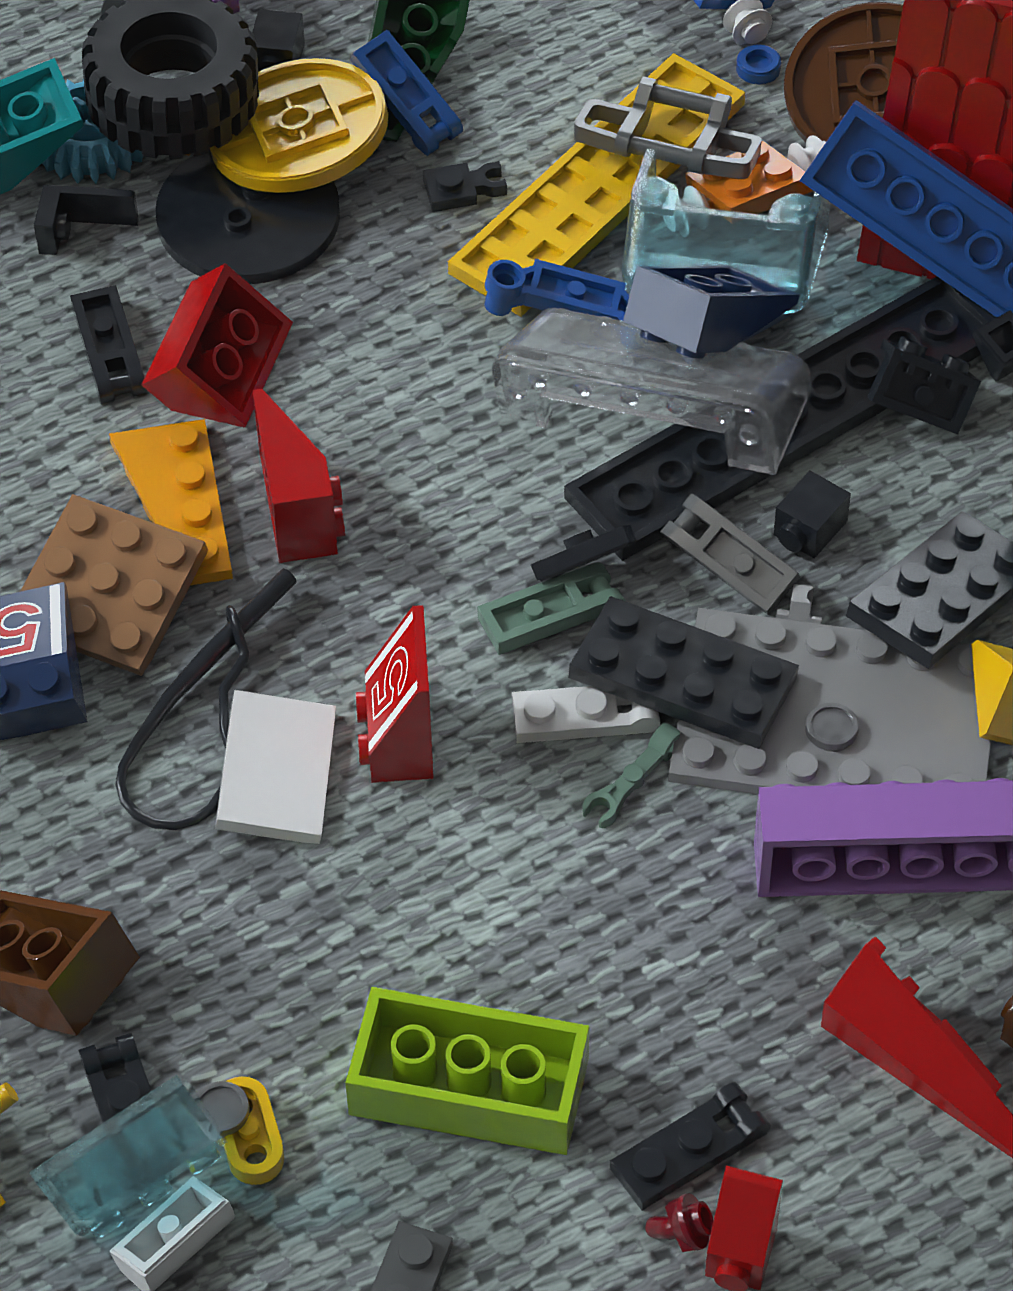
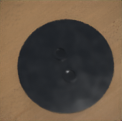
[155,148,340,284]

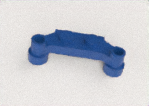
[484,259,650,351]

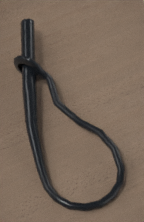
[115,568,297,830]

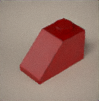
[705,1166,783,1291]

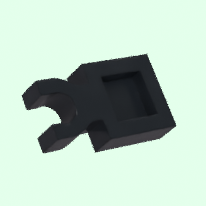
[423,161,507,212]

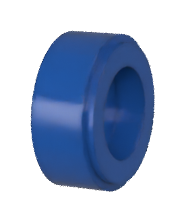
[736,45,781,85]

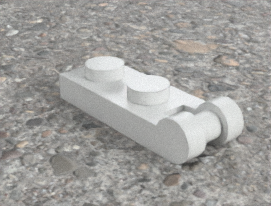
[512,686,660,743]

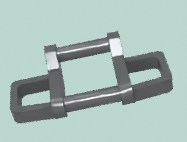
[573,76,762,179]

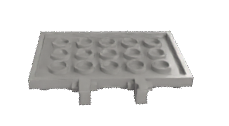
[668,584,991,794]

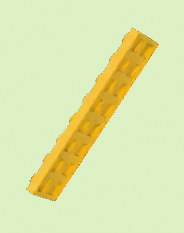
[448,53,745,317]

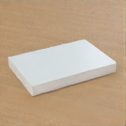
[215,690,336,844]

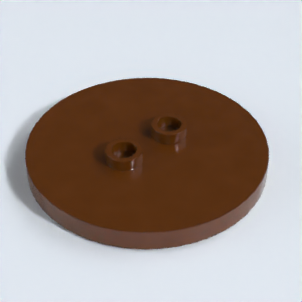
[784,2,903,143]

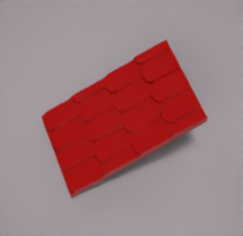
[857,0,1013,279]

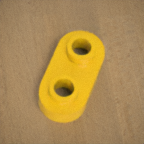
[220,1076,284,1185]

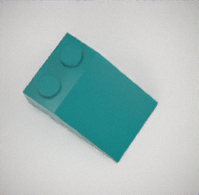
[0,58,84,195]

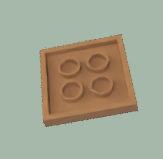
[20,494,208,676]

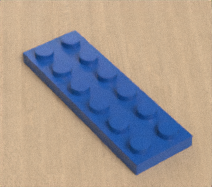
[800,100,1013,317]

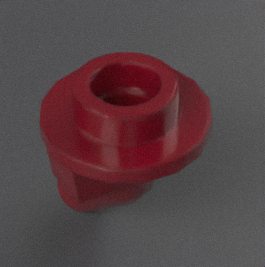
[645,1193,714,1252]

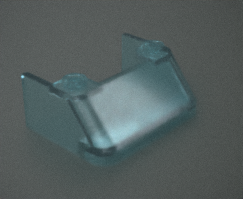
[622,148,830,314]

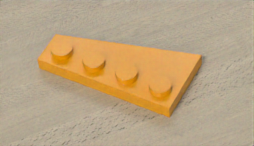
[109,419,233,585]

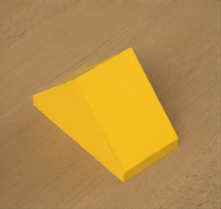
[971,640,1013,745]

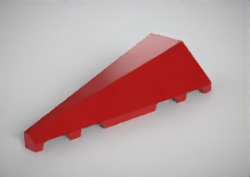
[821,937,1013,1158]

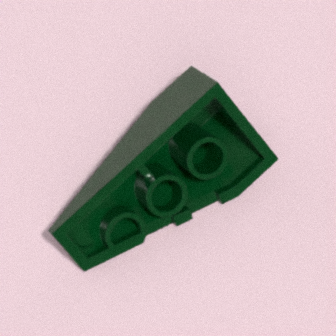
[368,0,470,142]

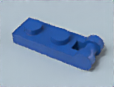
[350,30,463,156]

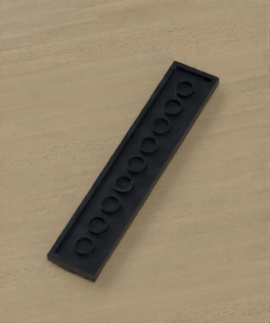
[564,276,996,561]

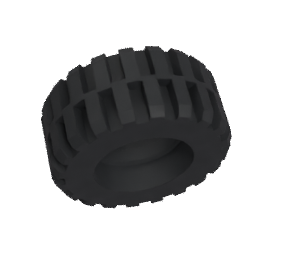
[82,0,259,160]

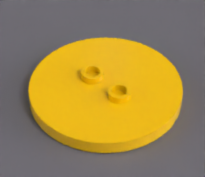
[210,58,388,193]

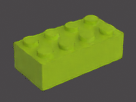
[345,987,589,1155]

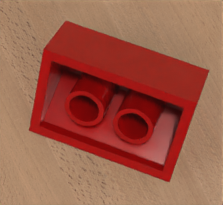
[142,263,293,427]

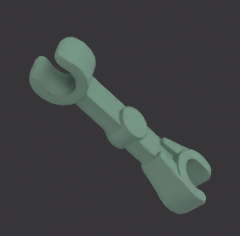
[582,723,680,828]

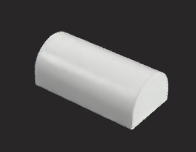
[110,1176,235,1291]

